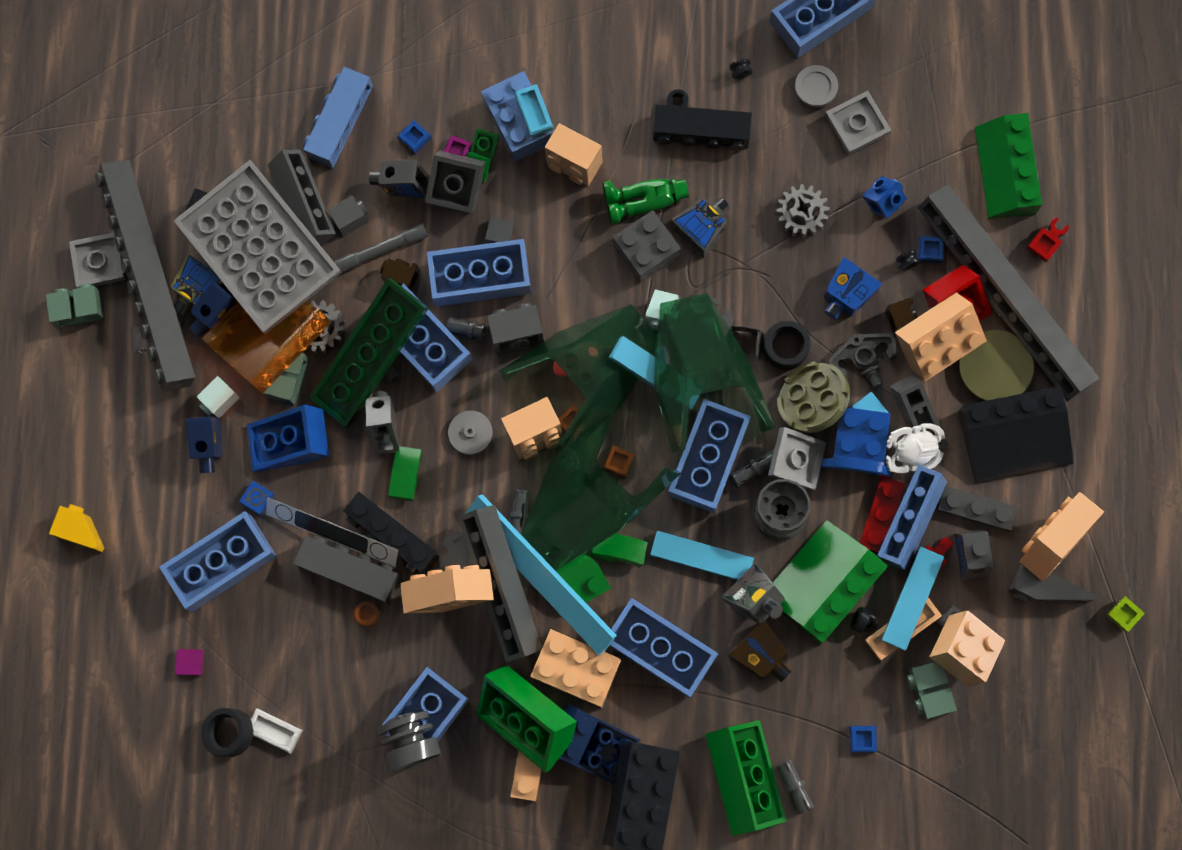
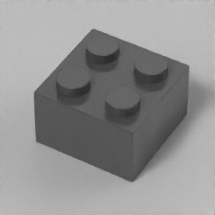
[425,150,486,213]
[613,210,681,284]
[487,303,545,356]

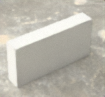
[251,708,303,754]

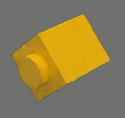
[49,504,104,552]

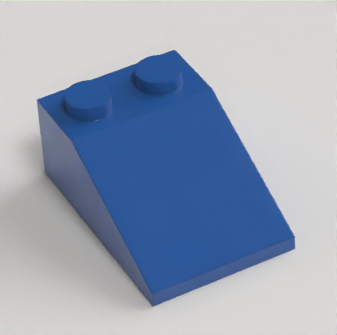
[246,405,329,472]

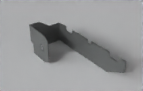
[722,326,764,405]

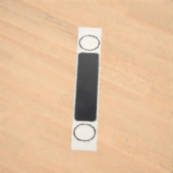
[266,497,398,567]

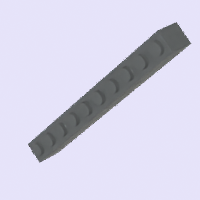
[95,160,195,392]
[918,185,1100,402]

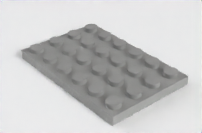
[174,160,342,334]

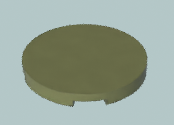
[958,330,1034,401]
[777,361,850,433]

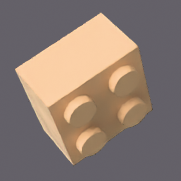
[545,123,603,186]
[929,610,1005,687]

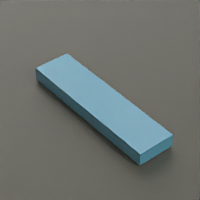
[609,336,703,410]
[650,531,754,580]
[881,547,944,651]

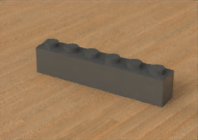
[458,505,542,662]

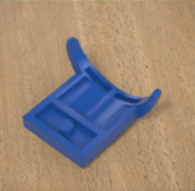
[820,407,894,478]

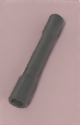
[333,223,428,272]

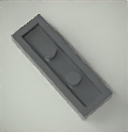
[937,486,1018,532]

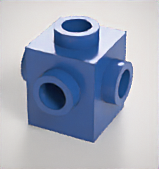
[862,176,907,219]

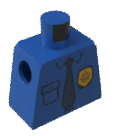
[824,257,882,320]

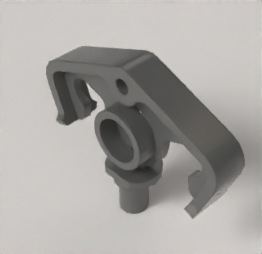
[828,333,897,388]

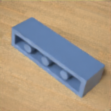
[303,67,373,168]
[877,465,947,572]

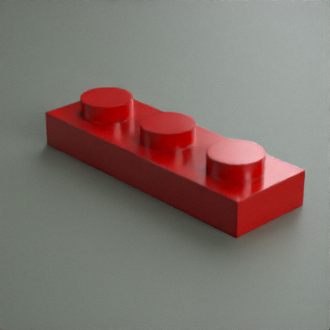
[859,476,906,554]

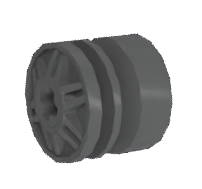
[755,479,811,540]
[375,711,442,773]

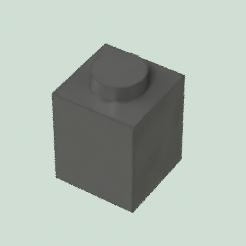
[328,195,368,237]

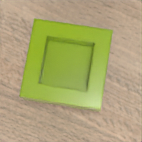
[1106,596,1145,633]

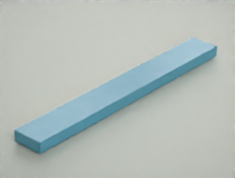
[465,494,617,655]

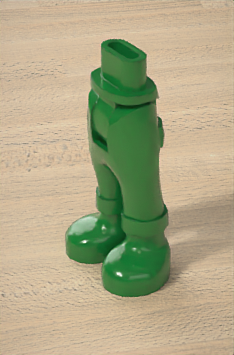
[602,178,689,225]

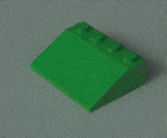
[773,520,888,645]

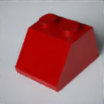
[922,265,992,321]

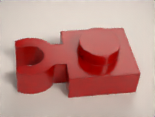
[1026,217,1069,263]

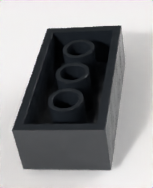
[603,740,680,850]

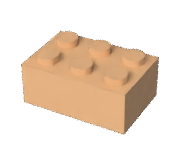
[895,292,987,381]
[501,397,564,460]
[1019,492,1104,582]
[400,565,494,613]
[530,629,622,708]

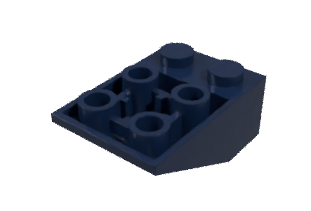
[560,704,641,784]

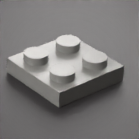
[825,91,892,155]
[69,232,126,287]
[768,427,826,490]

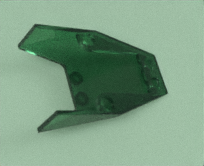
[654,293,776,454]
[499,304,663,453]
[522,406,681,571]

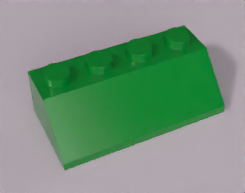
[974,113,1042,219]
[476,665,577,773]
[705,720,787,836]

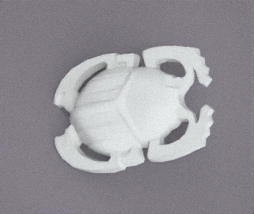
[885,423,945,473]

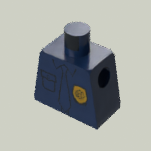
[190,281,243,337]
[186,417,222,473]

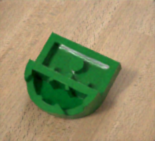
[553,551,611,603]

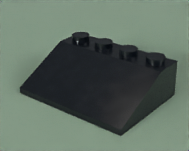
[958,386,1074,483]

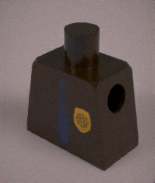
[728,621,792,682]

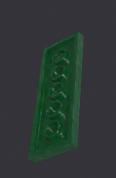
[309,278,429,428]

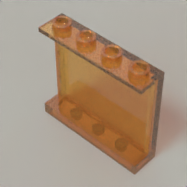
[202,301,331,394]

